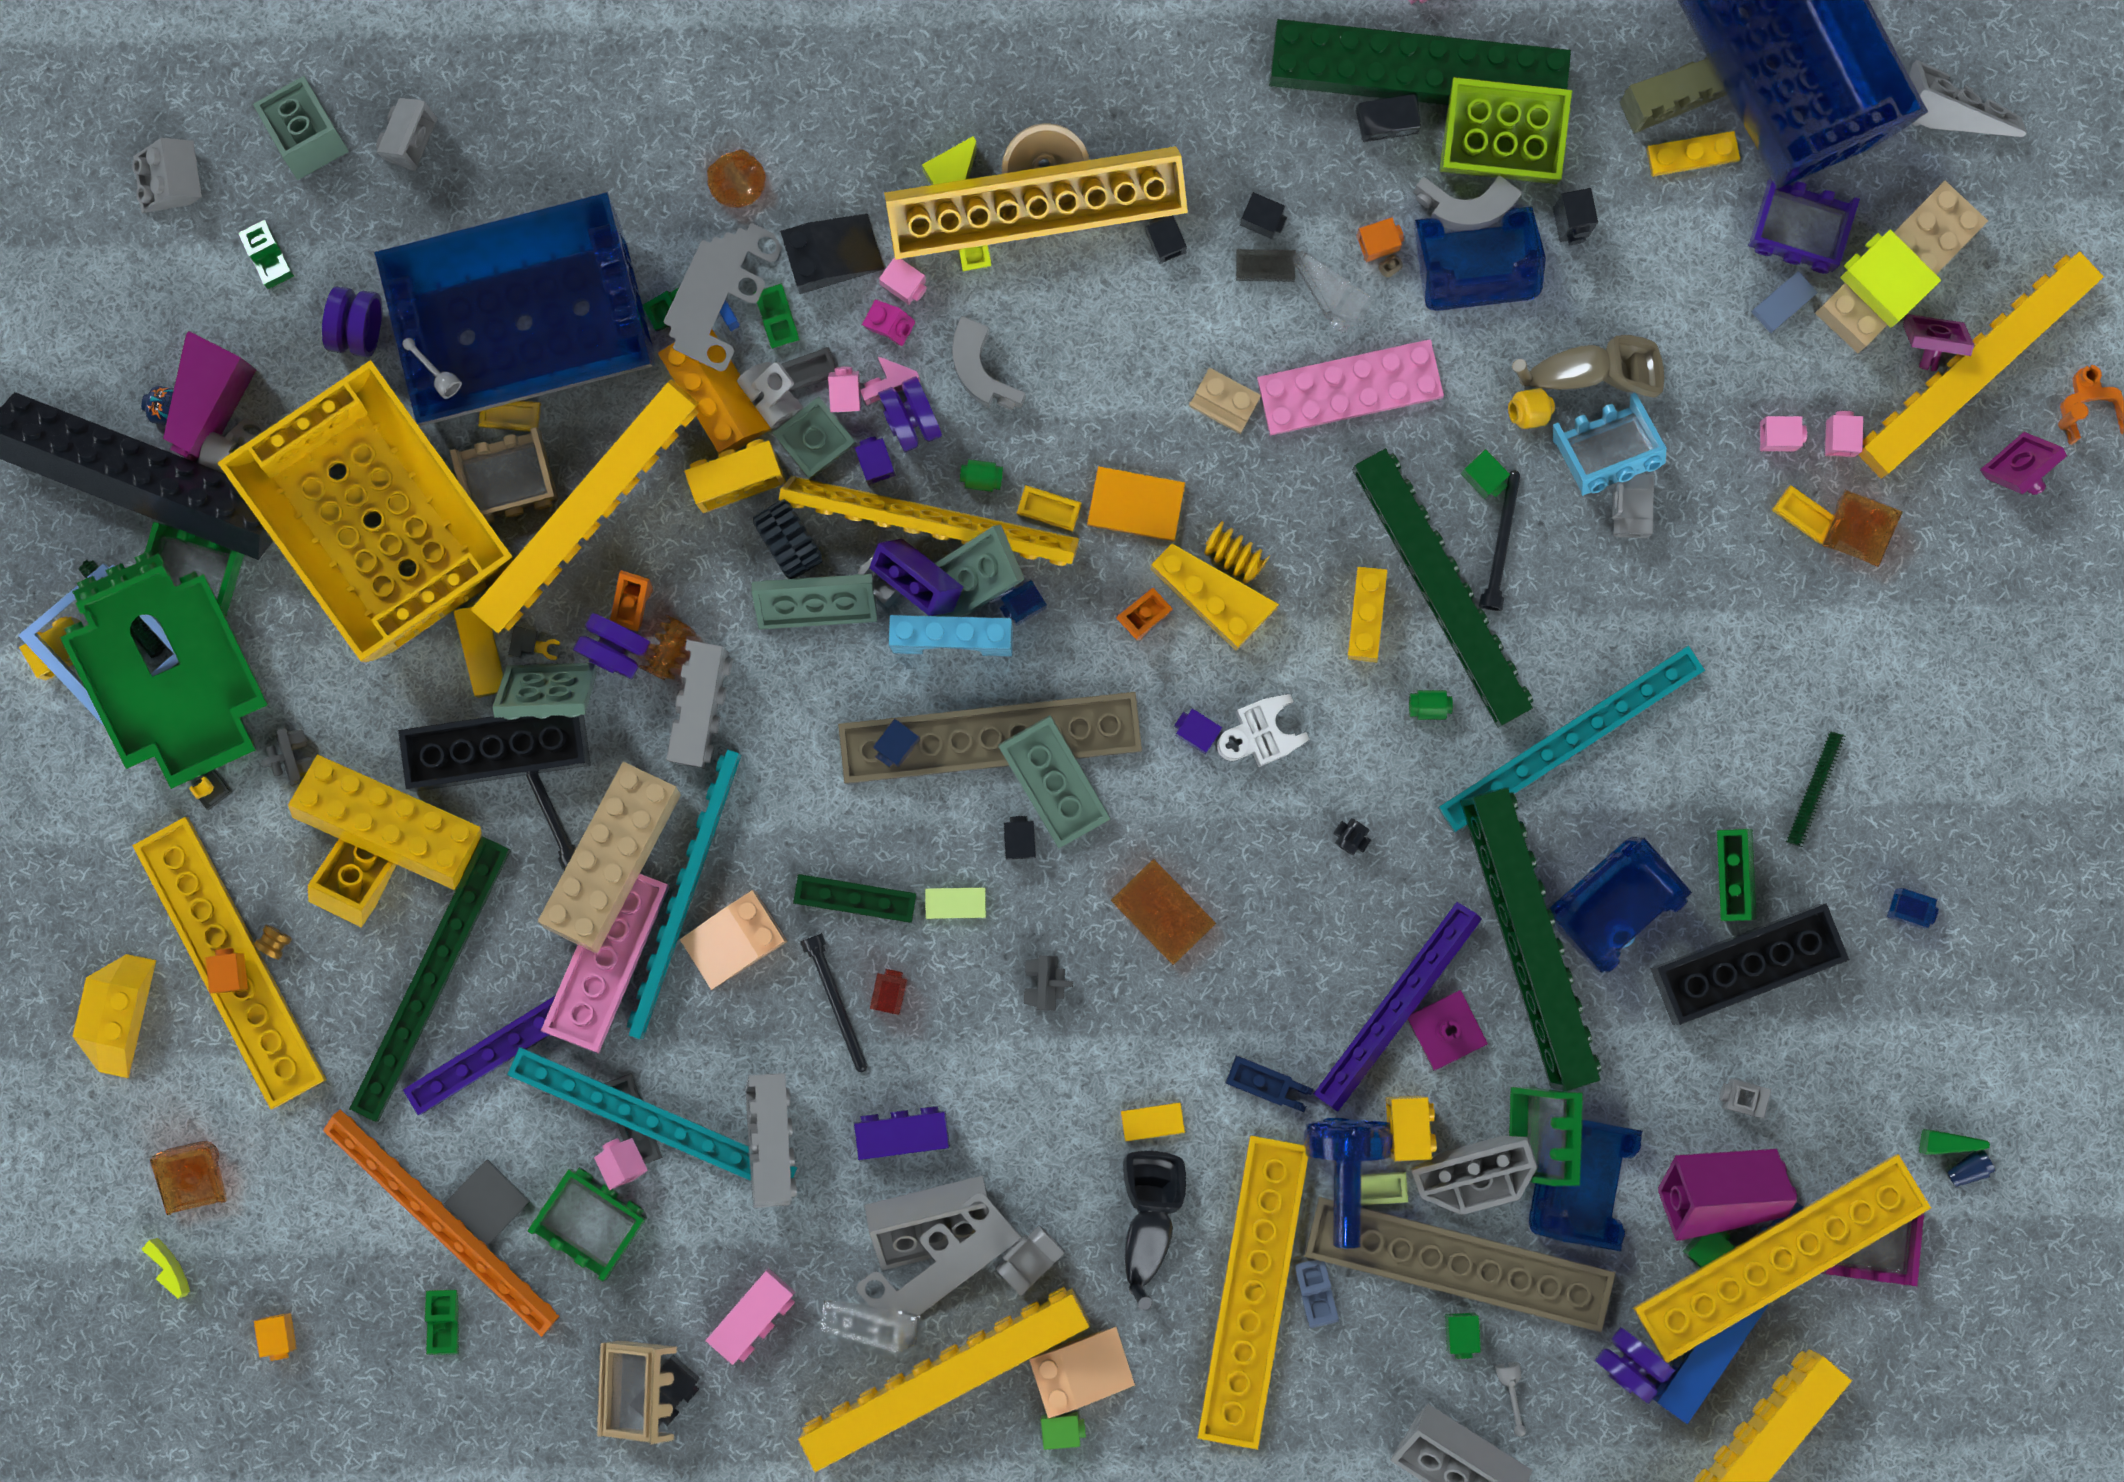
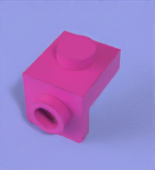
[862,299,915,346]

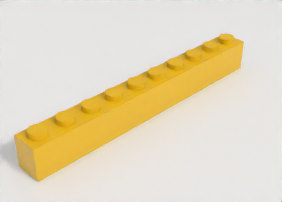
[1858,251,2104,479]

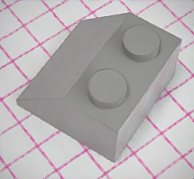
[376,98,438,172]

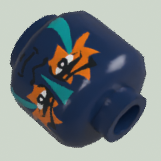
[141,386,174,426]

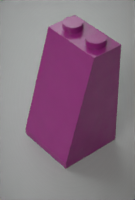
[163,331,257,462]
[1658,1149,1797,1241]

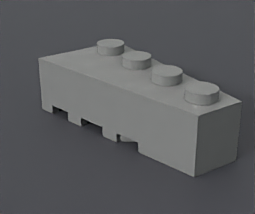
[666,640,733,769]
[745,1073,797,1208]

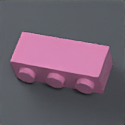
[705,1268,796,1365]

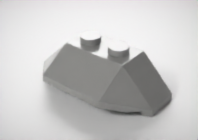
[1411,1136,1538,1215]

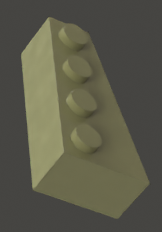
[1619,50,1747,134]

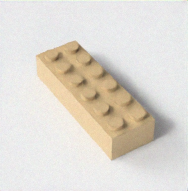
[1815,181,1988,353]
[537,761,681,954]

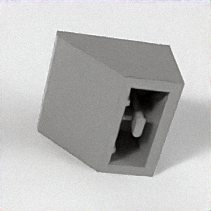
[132,138,202,213]

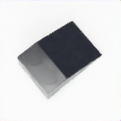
[780,213,884,294]

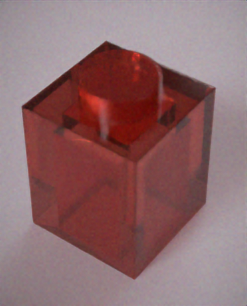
[870,969,909,1015]

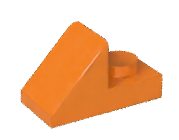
[610,570,653,632]
[1116,588,1173,641]

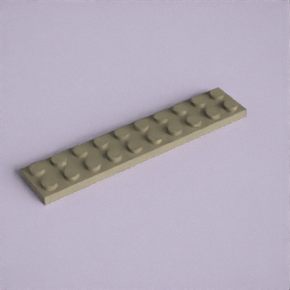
[838,692,1142,784]
[1304,1197,1616,1332]

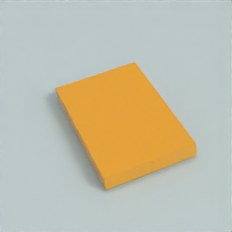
[1087,466,1185,541]

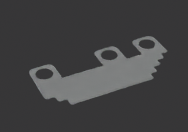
[663,223,782,371]

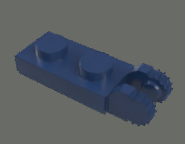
[1225,1055,1313,1113]

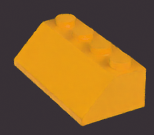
[658,329,771,453]

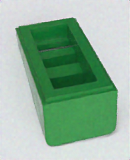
[1918,1129,1990,1155]

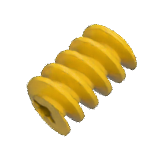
[1204,521,1270,584]

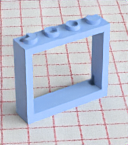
[18,563,179,726]

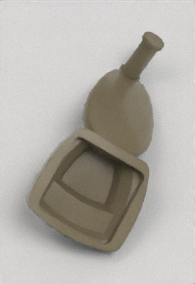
[1512,335,1664,397]

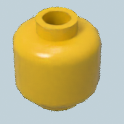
[1508,388,1555,429]

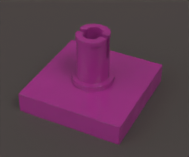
[1903,314,1974,371]
[1980,432,2067,495]
[1407,990,1488,1071]

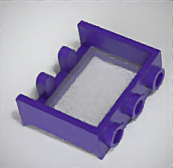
[1748,173,1860,274]

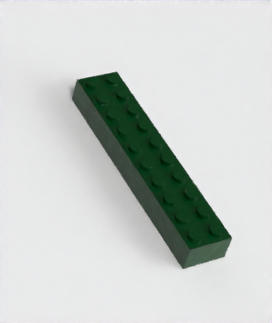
[1269,19,1571,105]
[1460,787,1602,1092]

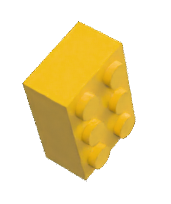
[684,439,786,513]

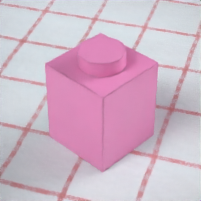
[879,257,927,305]
[828,367,861,412]
[1825,411,1863,457]
[1760,416,1807,451]
[594,1138,648,1190]

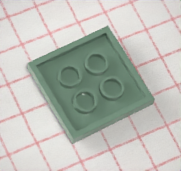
[493,663,597,720]

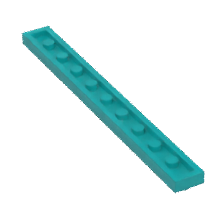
[1437,645,1705,832]
[627,749,742,1039]
[507,1047,798,1181]

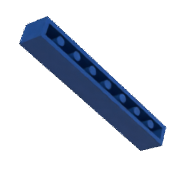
[1652,1202,1804,1424]

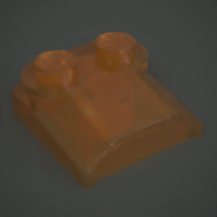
[1822,489,1903,567]
[150,1141,227,1215]

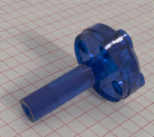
[1304,1118,1393,1249]

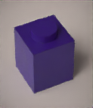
[855,437,896,485]
[1174,708,1223,755]

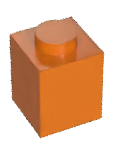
[1356,217,1404,262]
[205,948,248,993]

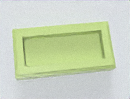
[925,888,986,919]
[1345,1171,1408,1206]

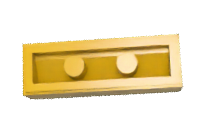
[453,607,503,698]

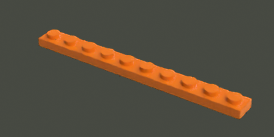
[323,1110,560,1337]

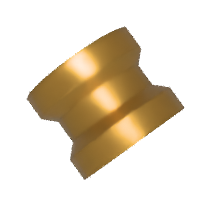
[253,924,292,960]

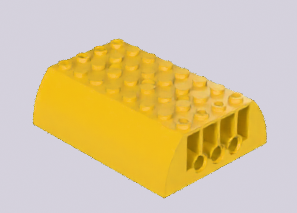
[217,360,513,662]

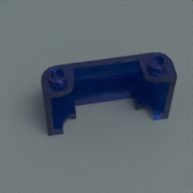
[1414,206,1546,311]
[1549,836,1692,973]
[1529,1114,1643,1251]

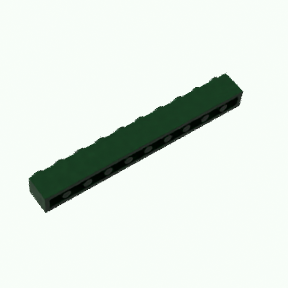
[1352,448,1533,728]

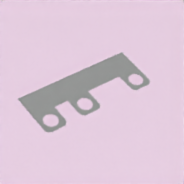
[856,1193,1021,1328]

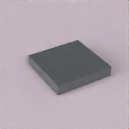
[444,1159,531,1246]

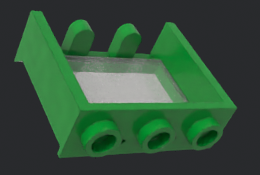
[144,522,245,617]
[1509,1087,1583,1186]
[527,1167,647,1282]

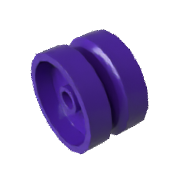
[322,286,383,358]
[878,376,942,453]
[573,613,651,679]
[1594,1327,1675,1405]

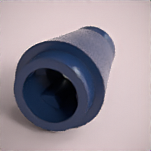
[1947,1150,1996,1188]

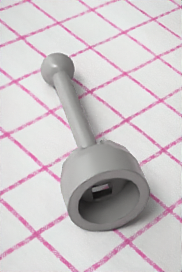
[403,338,462,399]
[1495,1362,1526,1437]

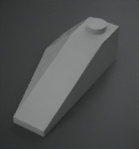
[1901,60,2027,137]

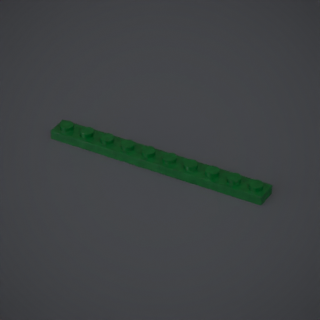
[349,836,511,1122]

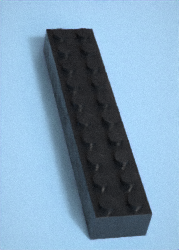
[0,392,273,560]

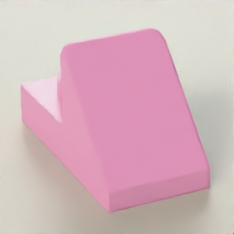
[860,357,920,406]

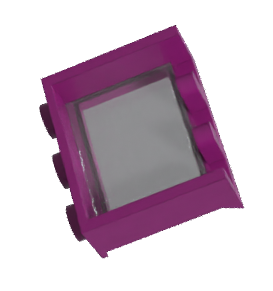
[1820,1213,1924,1287]

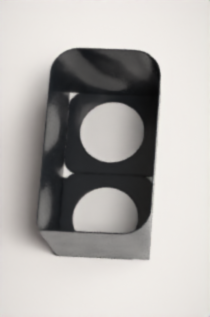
[1356,94,1421,142]

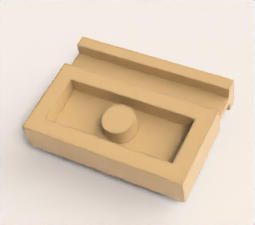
[1189,368,1261,434]

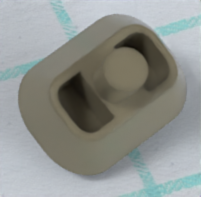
[1379,255,1403,277]

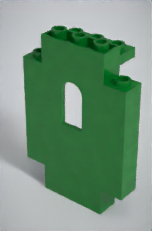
[60,550,268,789]

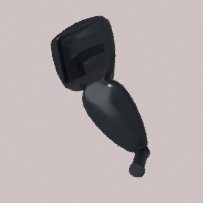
[1123,1151,1186,1310]

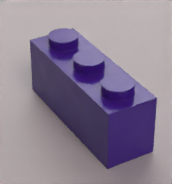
[869,538,963,616]
[854,1106,950,1160]

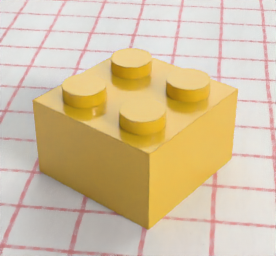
[1385,1095,1437,1161]

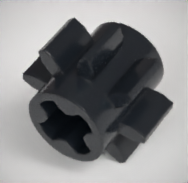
[1333,818,1371,856]

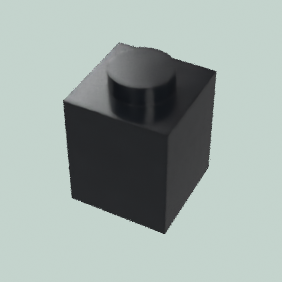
[1240,192,1288,239]
[1145,215,1187,264]
[1004,816,1036,860]

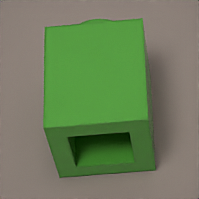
[1041,1412,1086,1450]

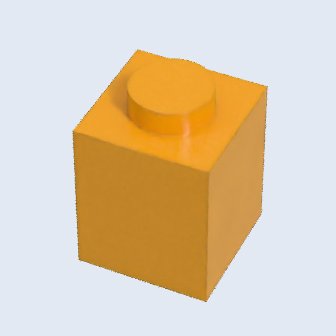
[254,1313,297,1361]

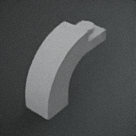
[1413,175,1523,231]
[952,316,1026,410]

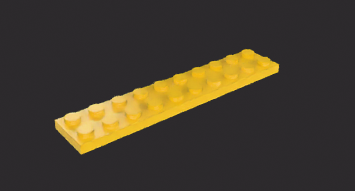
[779,476,1079,566]
[132,817,327,1110]
[1197,1135,1310,1450]
[1633,1154,1931,1363]

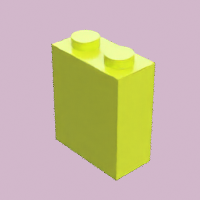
[1840,229,1941,328]

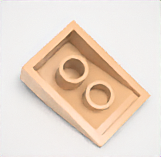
[680,890,788,990]
[1029,1327,1135,1418]

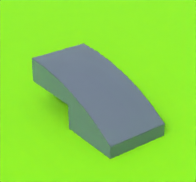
[1751,271,1818,334]
[1294,1260,1339,1329]

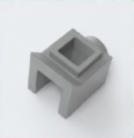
[1719,1079,1771,1119]

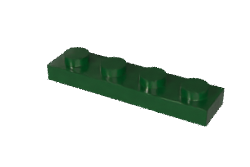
[793,874,917,923]

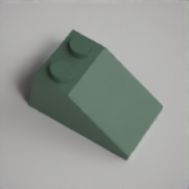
[253,76,349,180]

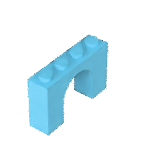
[889,615,1013,656]

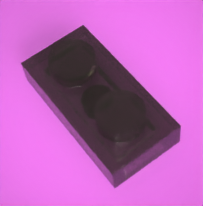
[1235,249,1296,282]

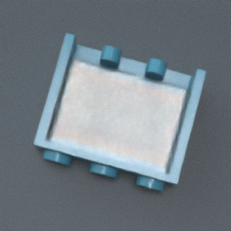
[1553,393,1666,496]

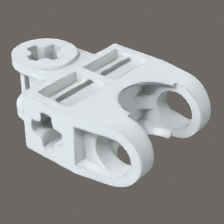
[1217,694,1310,767]

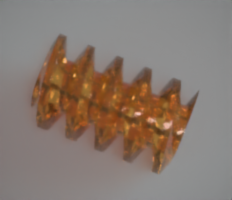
[638,614,697,681]

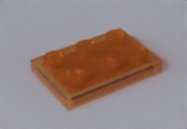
[1110,859,1216,965]

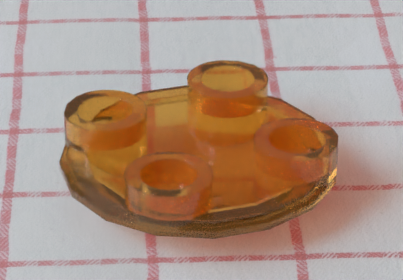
[707,149,766,208]

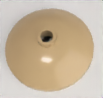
[1002,123,1090,174]

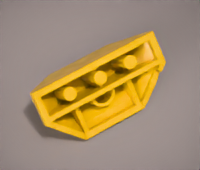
[72,954,156,1078]

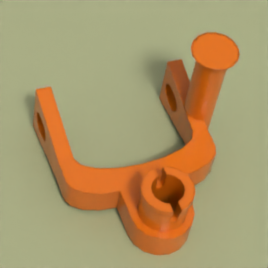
[2058,365,2124,444]

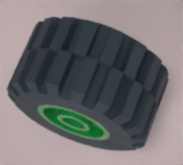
[753,499,823,579]

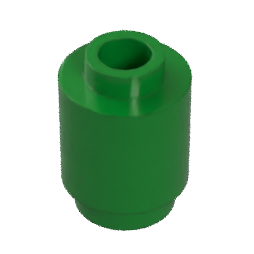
[959,459,1003,492]
[1409,690,1453,720]

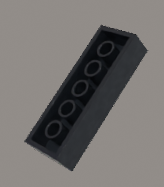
[398,715,591,792]
[1650,903,1849,1025]

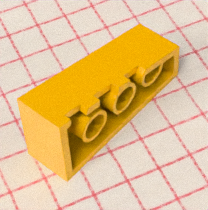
[1150,544,1279,651]

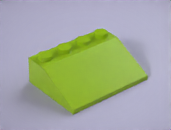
[1439,78,1572,184]

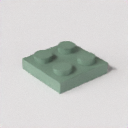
[772,396,856,480]

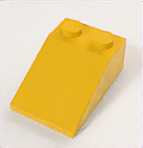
[308,839,397,928]

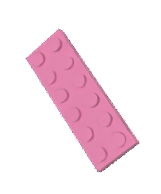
[1257,339,1444,436]
[541,874,669,1054]

